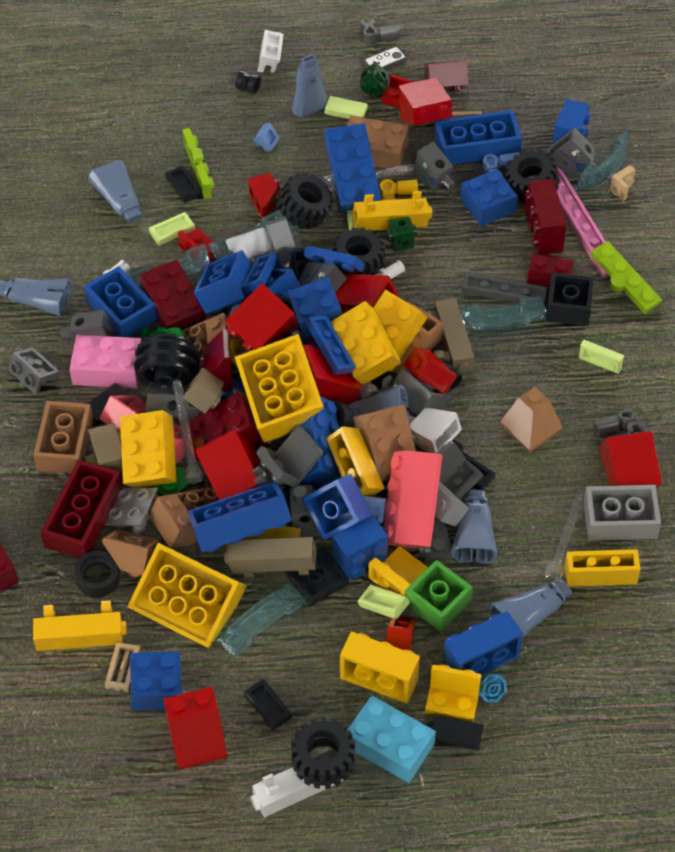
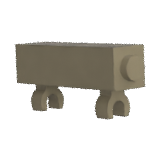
[425,298,474,373]
[224,537,317,578]

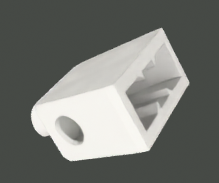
[409,408,462,453]

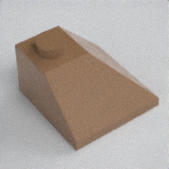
[500,387,563,453]
[102,529,161,577]

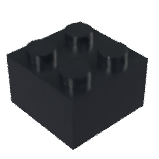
[546,273,594,326]

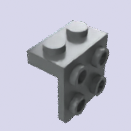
[256,426,323,488]
[438,441,484,499]

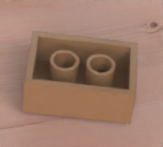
[347,115,409,171]
[33,401,93,474]
[353,405,416,481]

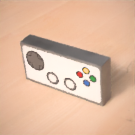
[364,46,407,71]

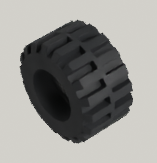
[505,149,560,203]
[277,173,334,229]
[332,228,385,276]
[291,718,355,789]

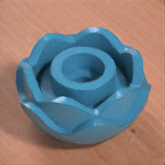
[479,673,507,703]

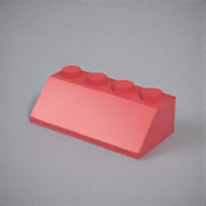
[100,395,192,464]
[383,451,442,548]

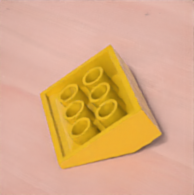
[235,334,324,443]
[127,543,247,648]

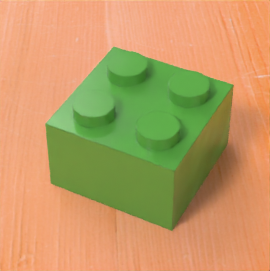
[405,560,473,632]

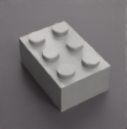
[584,485,661,541]

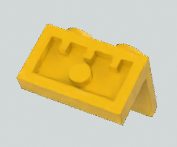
[369,547,428,596]
[425,665,481,722]

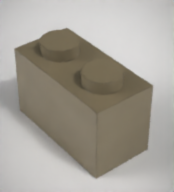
[183,367,224,414]
[88,423,123,473]

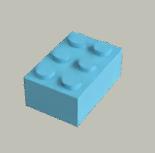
[347,695,436,783]

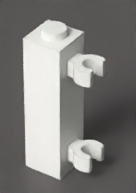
[250,748,345,817]

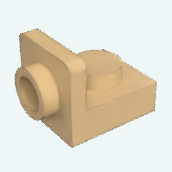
[610,165,636,201]

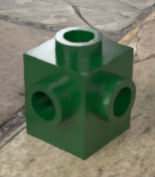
[359,62,389,98]
[386,217,417,252]

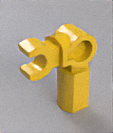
[380,179,418,201]

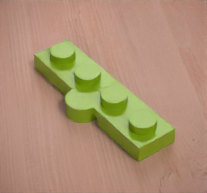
[182,128,214,199]
[591,241,662,314]

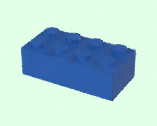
[434,110,522,165]
[324,123,381,214]
[290,396,342,489]
[187,481,292,552]

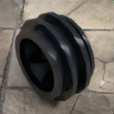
[133,334,201,387]

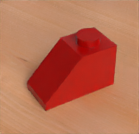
[248,172,280,221]
[403,347,457,393]
[386,615,417,651]

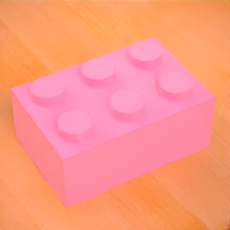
[69,335,141,389]

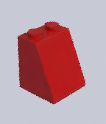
[399,77,452,126]
[335,274,400,314]
[225,283,297,352]
[303,345,362,404]
[195,429,262,500]
[598,431,662,488]
[163,687,227,770]

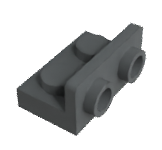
[9,347,60,394]
[418,517,453,564]

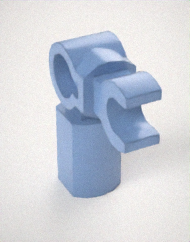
[483,152,520,175]

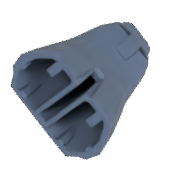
[292,54,328,118]
[88,160,142,223]
[0,278,73,316]
[336,384,410,428]
[451,490,498,564]
[489,580,572,637]

